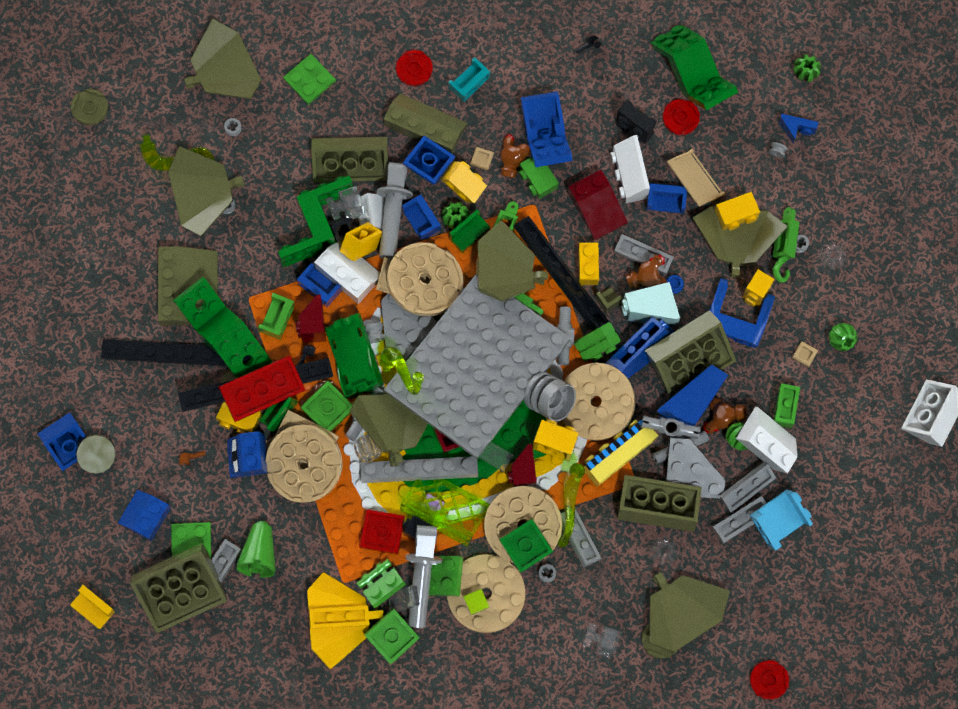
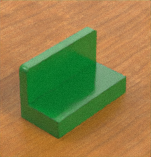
[449,209,490,253]
[259,397,299,432]

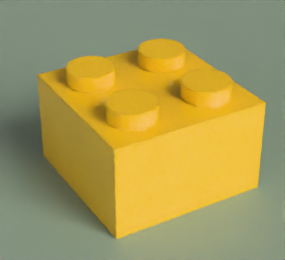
[533,419,579,462]

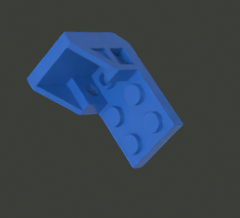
[521,91,573,167]

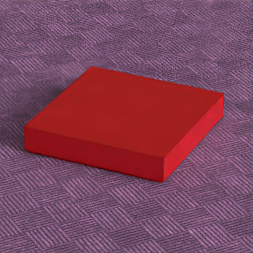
[359,509,405,555]

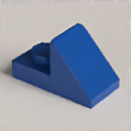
[779,114,818,143]

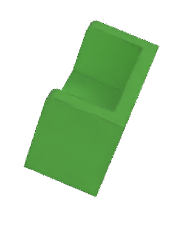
[258,293,295,340]
[773,383,800,429]

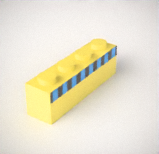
[582,419,658,487]

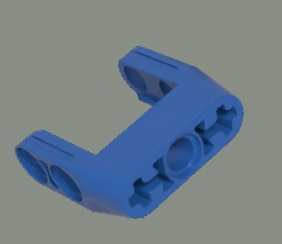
[710,278,775,348]

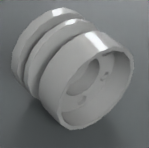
[524,372,576,422]

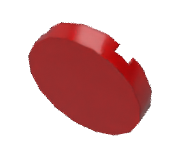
[396,50,433,86]
[663,99,700,135]
[750,660,789,700]

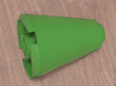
[237,521,276,578]

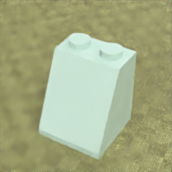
[621,282,680,328]

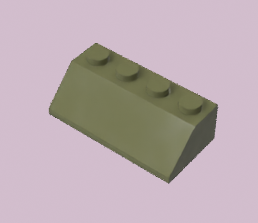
[384,93,468,154]
[311,137,388,182]
[617,475,702,532]

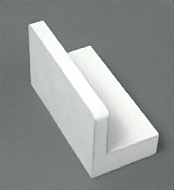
[355,193,385,231]

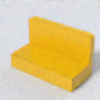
[71,585,115,629]

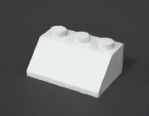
[610,135,650,203]
[314,241,380,304]
[901,379,958,447]
[736,406,797,473]

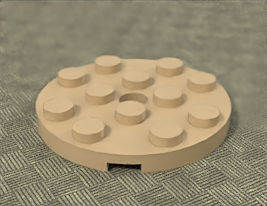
[387,242,463,316]
[563,363,635,441]
[266,424,342,503]
[484,486,562,563]
[447,554,525,633]

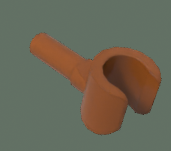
[179,451,206,465]

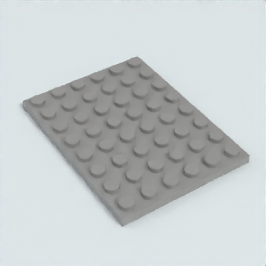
[384,275,571,459]

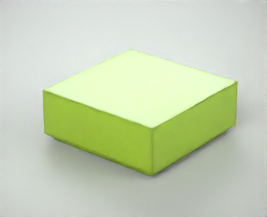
[463,589,489,615]

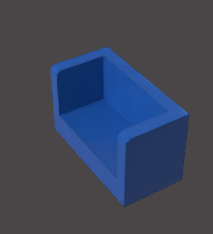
[646,183,687,214]
[402,194,441,241]
[297,263,342,308]

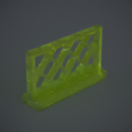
[400,479,490,547]

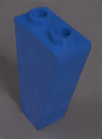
[605,316,675,379]
[657,365,728,426]

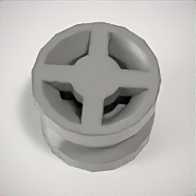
[365,323,385,344]

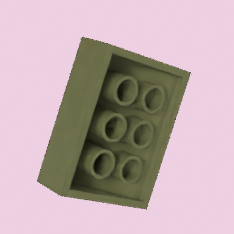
[158,246,218,326]
[645,310,736,399]
[130,543,227,633]

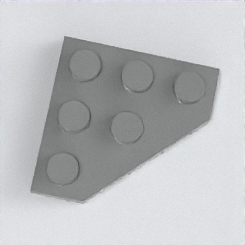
[381,293,437,366]
[666,436,725,499]

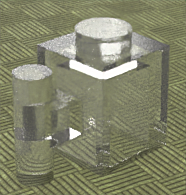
[326,186,364,220]
[582,623,622,658]

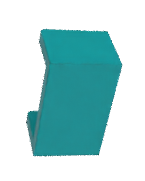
[448,57,490,102]

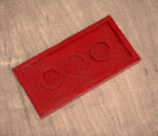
[219,355,306,423]

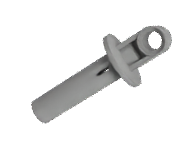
[377,162,413,259]
[405,525,442,628]

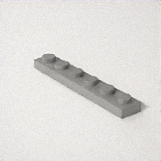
[361,456,478,483]

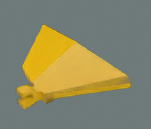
[307,572,384,669]

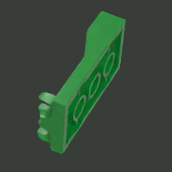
[325,313,384,399]

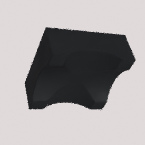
[616,99,657,144]

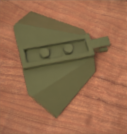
[184,18,261,99]
[168,146,245,237]
[693,206,788,278]
[476,220,548,302]
[349,394,428,467]
[649,572,730,652]

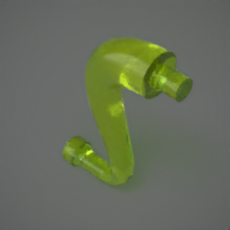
[140,135,214,171]
[379,346,425,395]
[557,463,585,548]

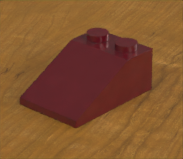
[567,170,628,240]

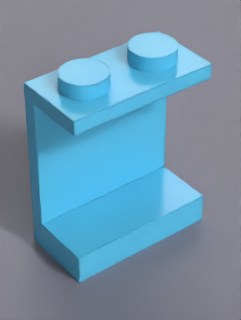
[749,489,813,551]

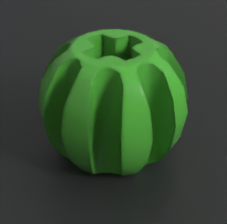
[793,54,821,82]
[442,202,470,230]
[829,323,858,351]
[726,422,748,451]

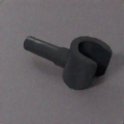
[575,35,602,54]
[297,345,316,365]

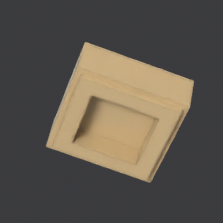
[470,147,494,171]
[792,341,818,368]

